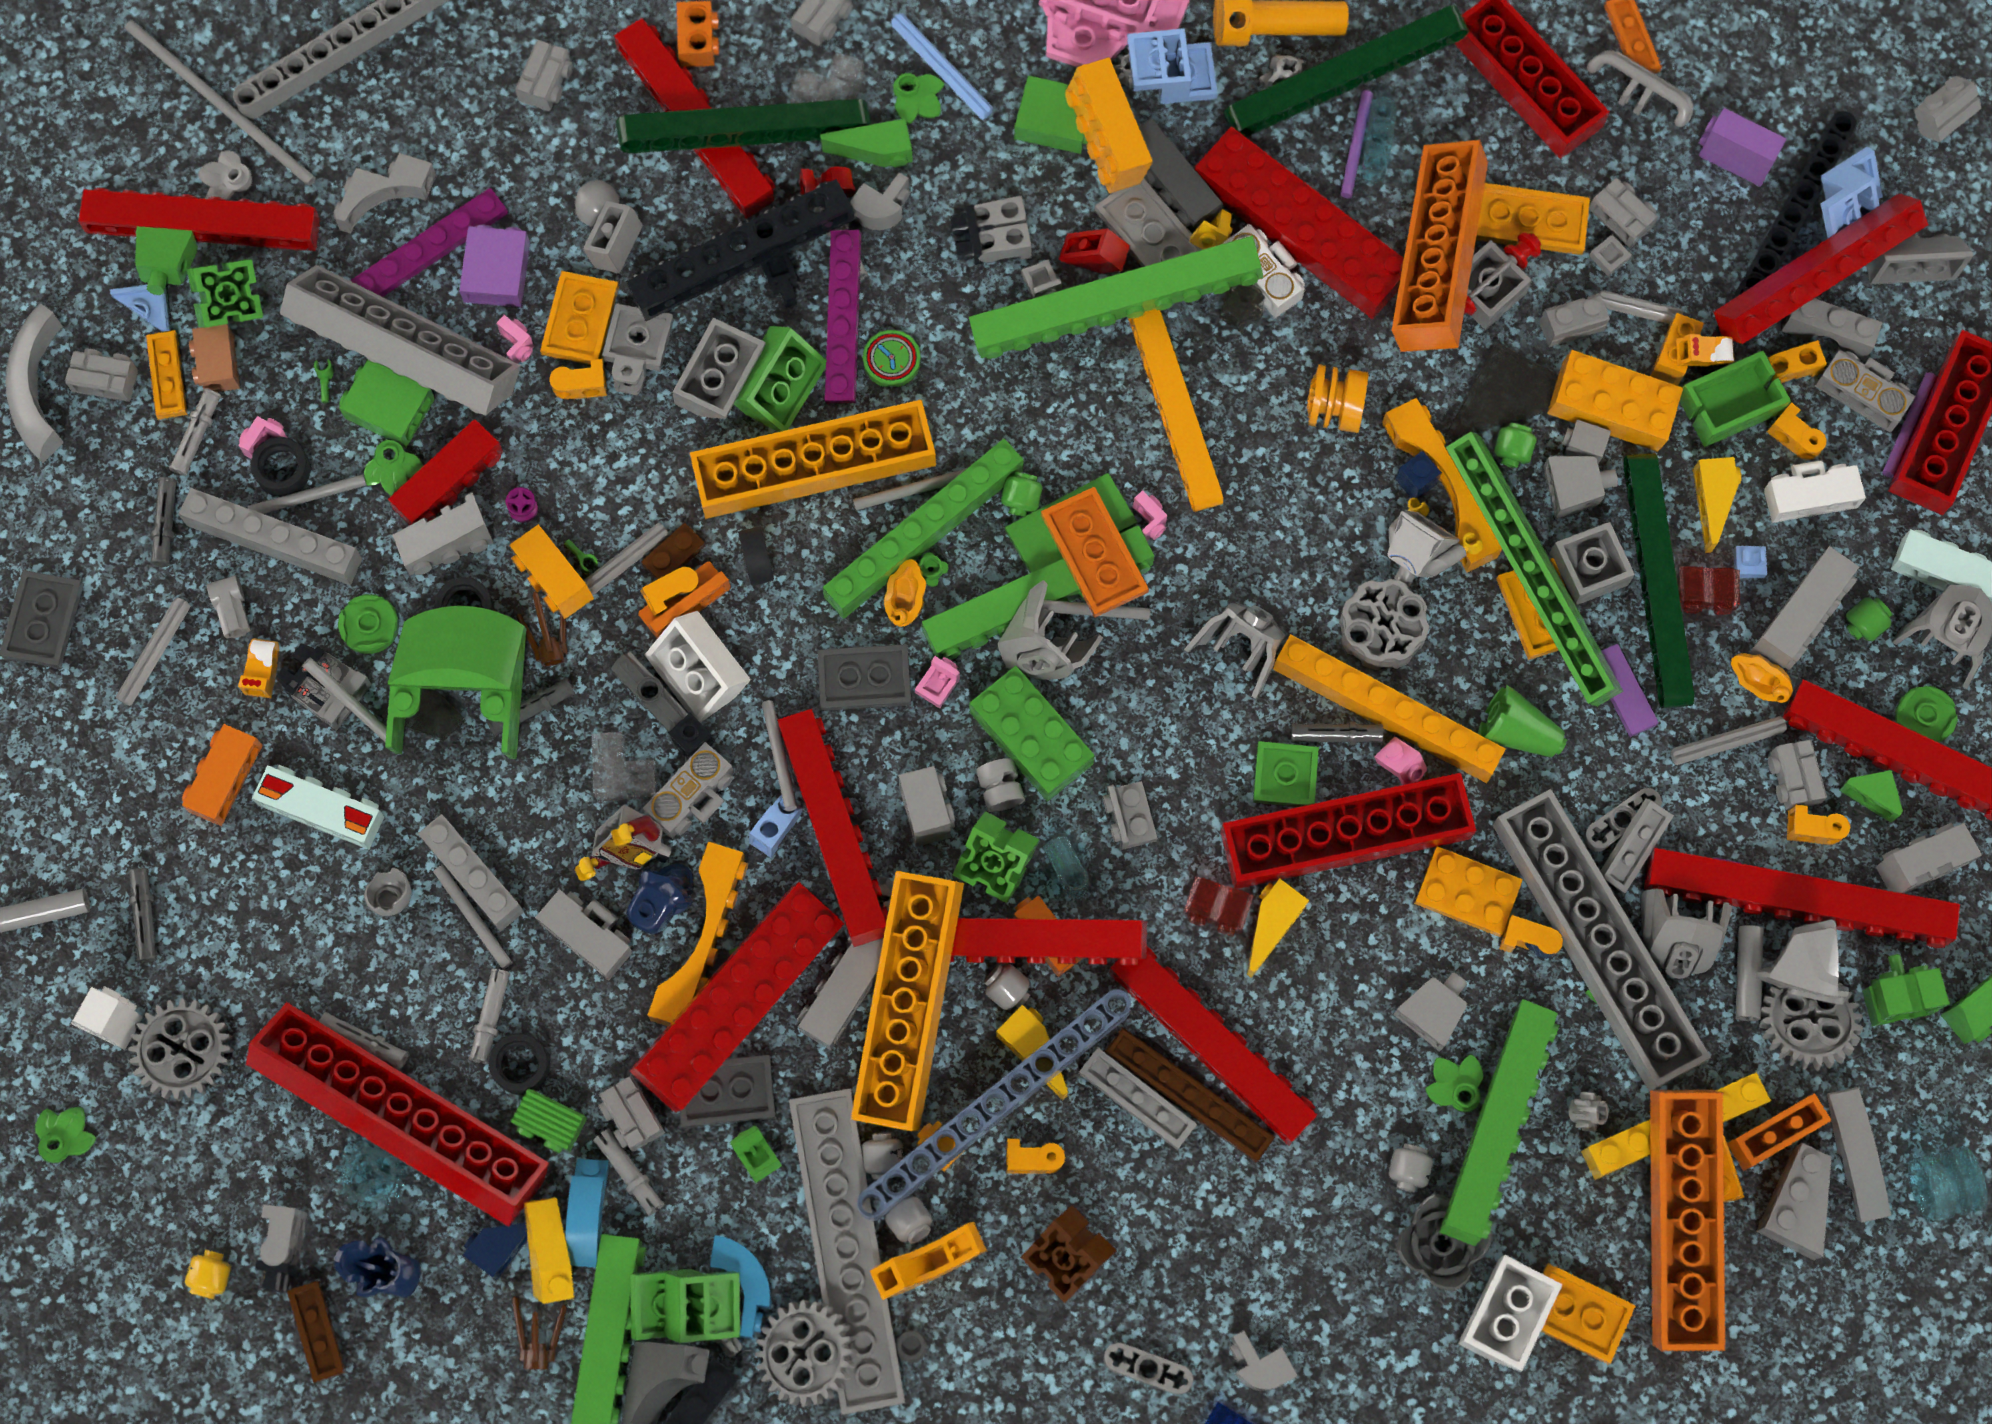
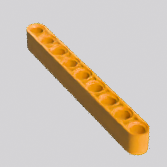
[1128,309,1223,512]

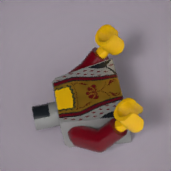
[575,805,671,881]

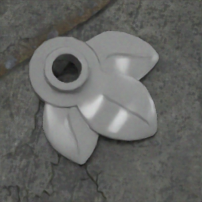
[198,151,252,200]

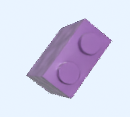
[1698,108,1787,187]
[459,225,530,307]

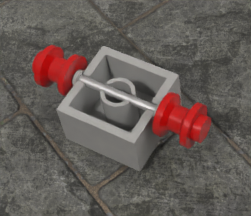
[1462,232,1541,330]

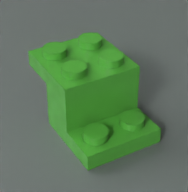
[631,1269,740,1343]

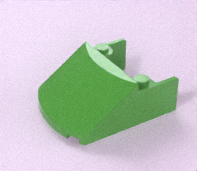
[385,606,526,759]

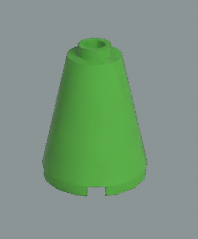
[1478,685,1567,758]

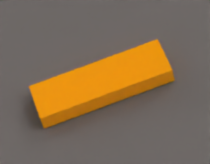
[146,330,188,420]

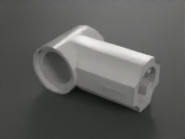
[206,575,251,639]

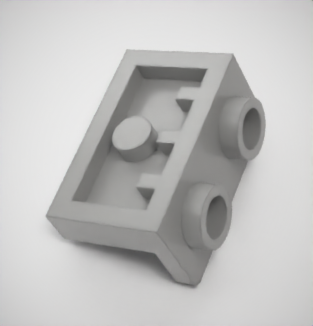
[1103,781,1158,850]

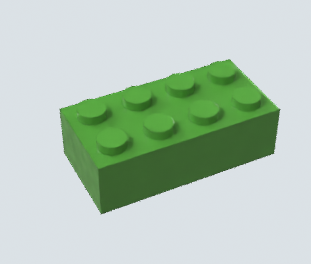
[969,666,1095,802]

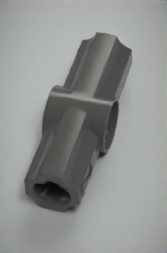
[611,652,688,732]

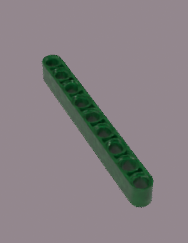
[1223,5,1469,137]
[615,99,872,154]
[1623,453,1694,708]

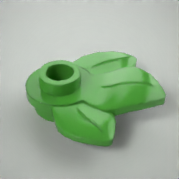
[893,73,944,124]
[364,440,423,496]
[1425,1054,1483,1112]
[35,1107,96,1163]

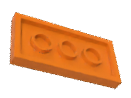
[1041,486,1149,618]

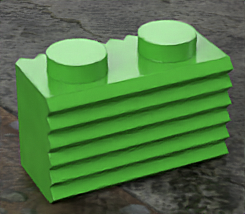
[511,1088,587,1154]

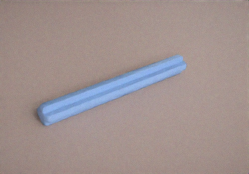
[891,13,993,120]

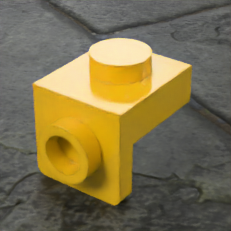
[1189,209,1232,250]

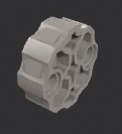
[1339,579,1429,670]

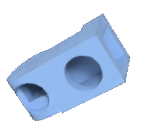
[749,795,803,858]

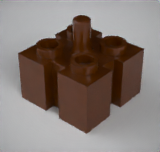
[1020,1205,1117,1303]

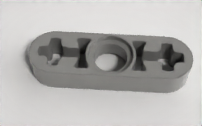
[1583,788,1662,852]
[1104,1343,1193,1395]

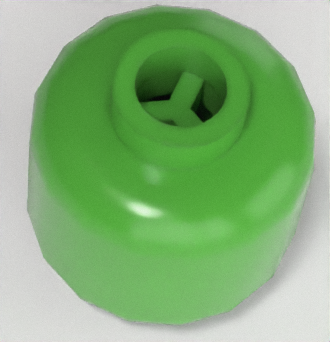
[1494,423,1537,468]
[1001,472,1043,517]
[1846,597,1892,642]

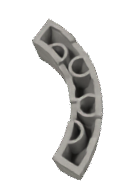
[5,304,64,463]

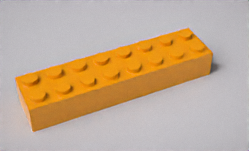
[689,399,936,519]
[851,871,964,1131]

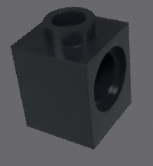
[668,713,714,759]

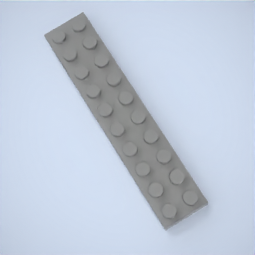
[789,1089,905,1415]

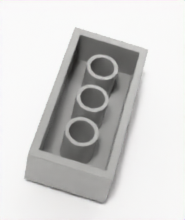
[1749,546,1859,671]

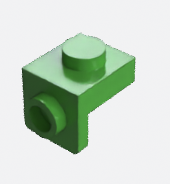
[730,1126,782,1183]

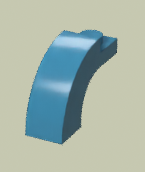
[565,1159,609,1268]
[710,1235,772,1339]

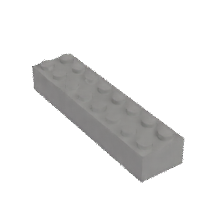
[280,265,521,416]

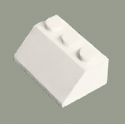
[644,611,751,723]
[1458,1255,1562,1372]

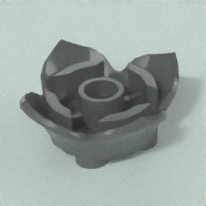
[1396,1194,1493,1291]

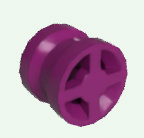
[505,487,538,523]

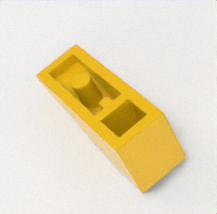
[1693,457,1741,553]
[1247,878,1309,978]
[996,1005,1068,1100]
[524,1197,574,1304]

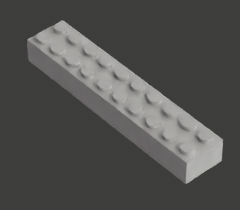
[1492,789,1711,1092]

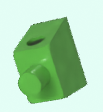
[135,226,198,295]

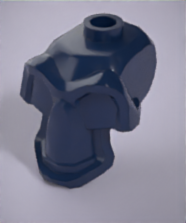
[627,864,694,934]
[334,1236,421,1298]

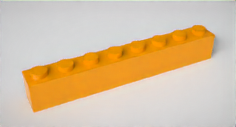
[1273,634,1506,783]

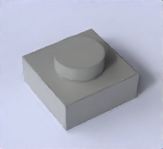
[1589,235,1632,277]

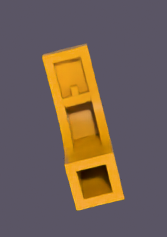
[870,1222,987,1300]

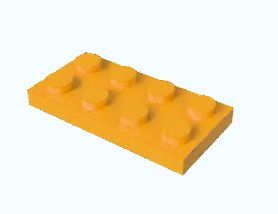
[1476,183,1590,255]

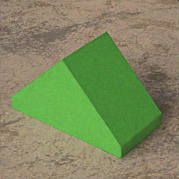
[1839,770,1903,823]

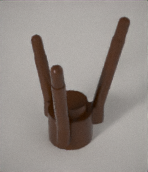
[516,592,568,667]
[512,1296,567,1370]

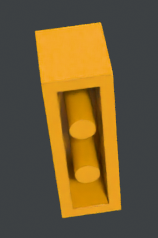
[509,524,594,619]

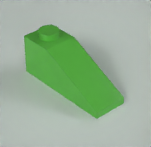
[820,118,912,168]

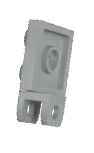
[602,304,674,395]

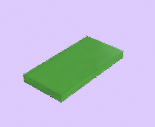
[1005,473,1137,573]

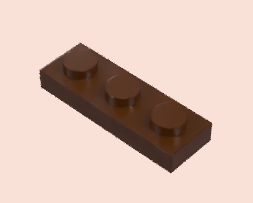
[287,1280,346,1384]

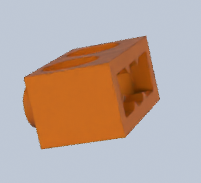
[677,1,719,67]

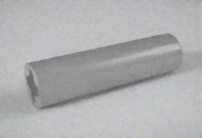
[0,888,90,933]
[1736,925,1764,1021]

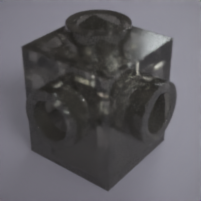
[1219,284,1266,334]

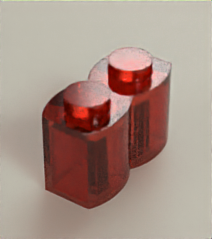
[1676,566,1740,615]
[1183,876,1254,936]

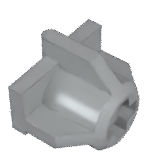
[1259,54,1306,89]

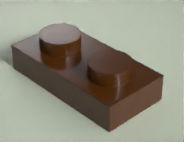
[641,523,706,580]

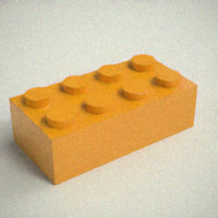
[1065,57,1153,194]
[1547,350,1683,452]

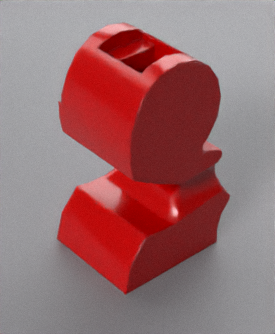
[798,166,856,198]

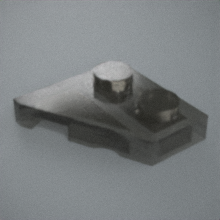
[380,689,466,742]

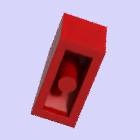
[1059,228,1130,274]

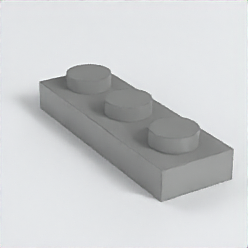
[1600,798,1674,893]

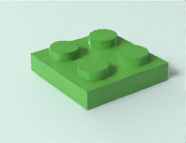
[1253,741,1319,807]

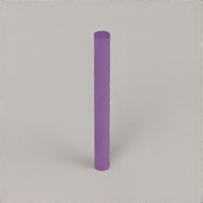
[1340,90,1373,198]
[1882,372,1937,478]

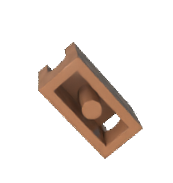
[189,324,240,392]

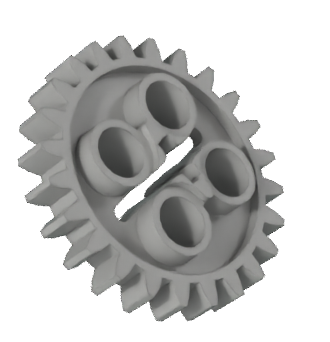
[1759,983,1863,1071]
[128,998,233,1101]
[755,1300,857,1406]

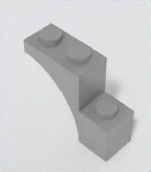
[334,153,436,234]

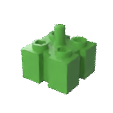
[187,259,263,328]
[953,811,1040,903]
[1862,954,1949,1027]

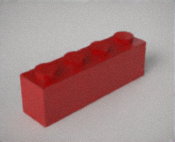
[388,419,503,525]

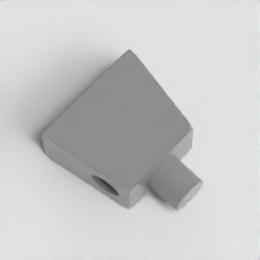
[1543,456,1618,519]
[1393,973,1468,1051]

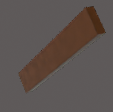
[1105,1027,1275,1164]

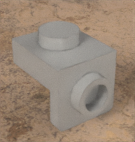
[1021,260,1062,299]

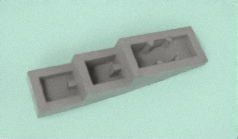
[1827,1087,1891,1223]

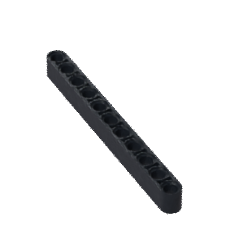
[1697,111,1857,376]

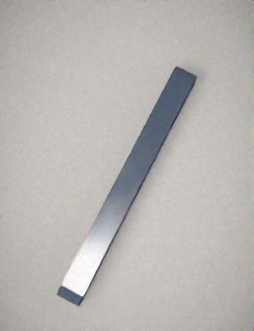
[857,989,1131,1221]

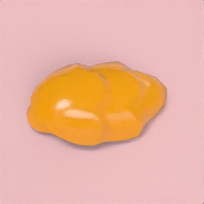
[884,559,927,627]
[1731,653,1793,703]

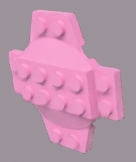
[1039,0,1190,67]

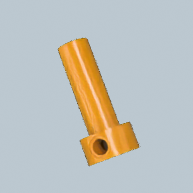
[1213,0,1348,47]

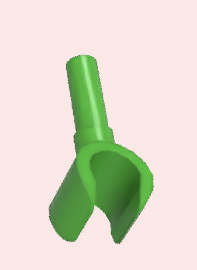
[314,360,334,403]
[564,539,598,574]

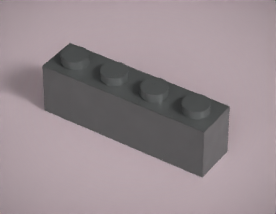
[1139,118,1222,234]

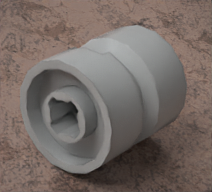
[976,758,1025,812]

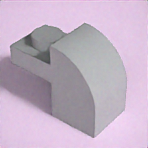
[850,173,910,230]
[1229,1331,1297,1391]

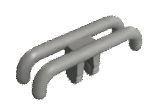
[1587,50,1693,127]

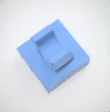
[1733,546,1767,578]

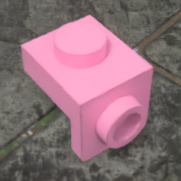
[497,315,534,363]
[238,416,288,459]
[1133,491,1167,541]
[915,656,960,709]
[1374,736,1427,785]

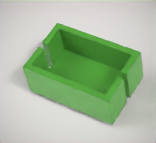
[1679,350,1791,447]

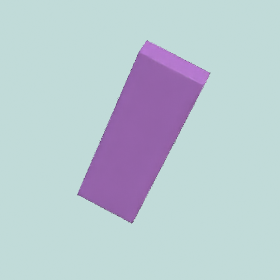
[1601,644,1659,737]

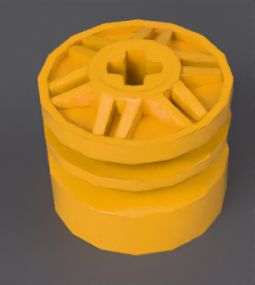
[1307,364,1369,433]

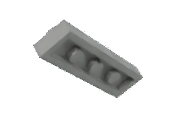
[1078,1048,1197,1150]

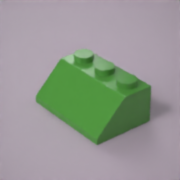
[734,326,826,432]
[1941,974,1992,1044]

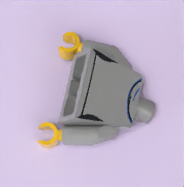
[1388,498,1483,587]

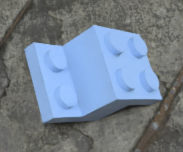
[1127,28,1218,104]
[1821,147,1883,239]

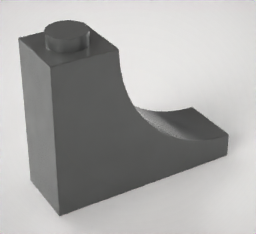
[621,1341,709,1424]

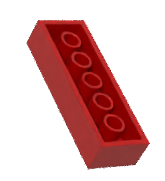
[1454,0,1610,160]
[1888,329,1992,516]

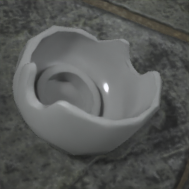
[575,180,620,226]
[364,867,412,916]

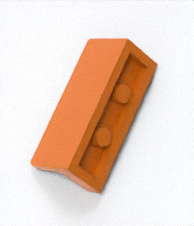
[638,561,731,639]

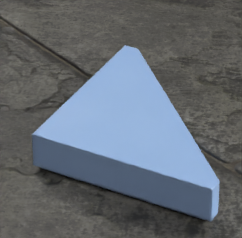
[110,284,171,332]

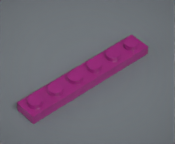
[350,188,508,297]
[825,230,862,403]

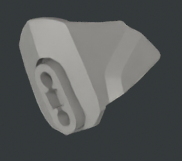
[998,580,1103,680]
[1892,585,1992,689]
[1184,603,1285,699]
[1641,889,1732,979]
[1755,919,1849,1005]

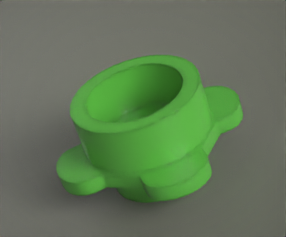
[919,552,948,587]

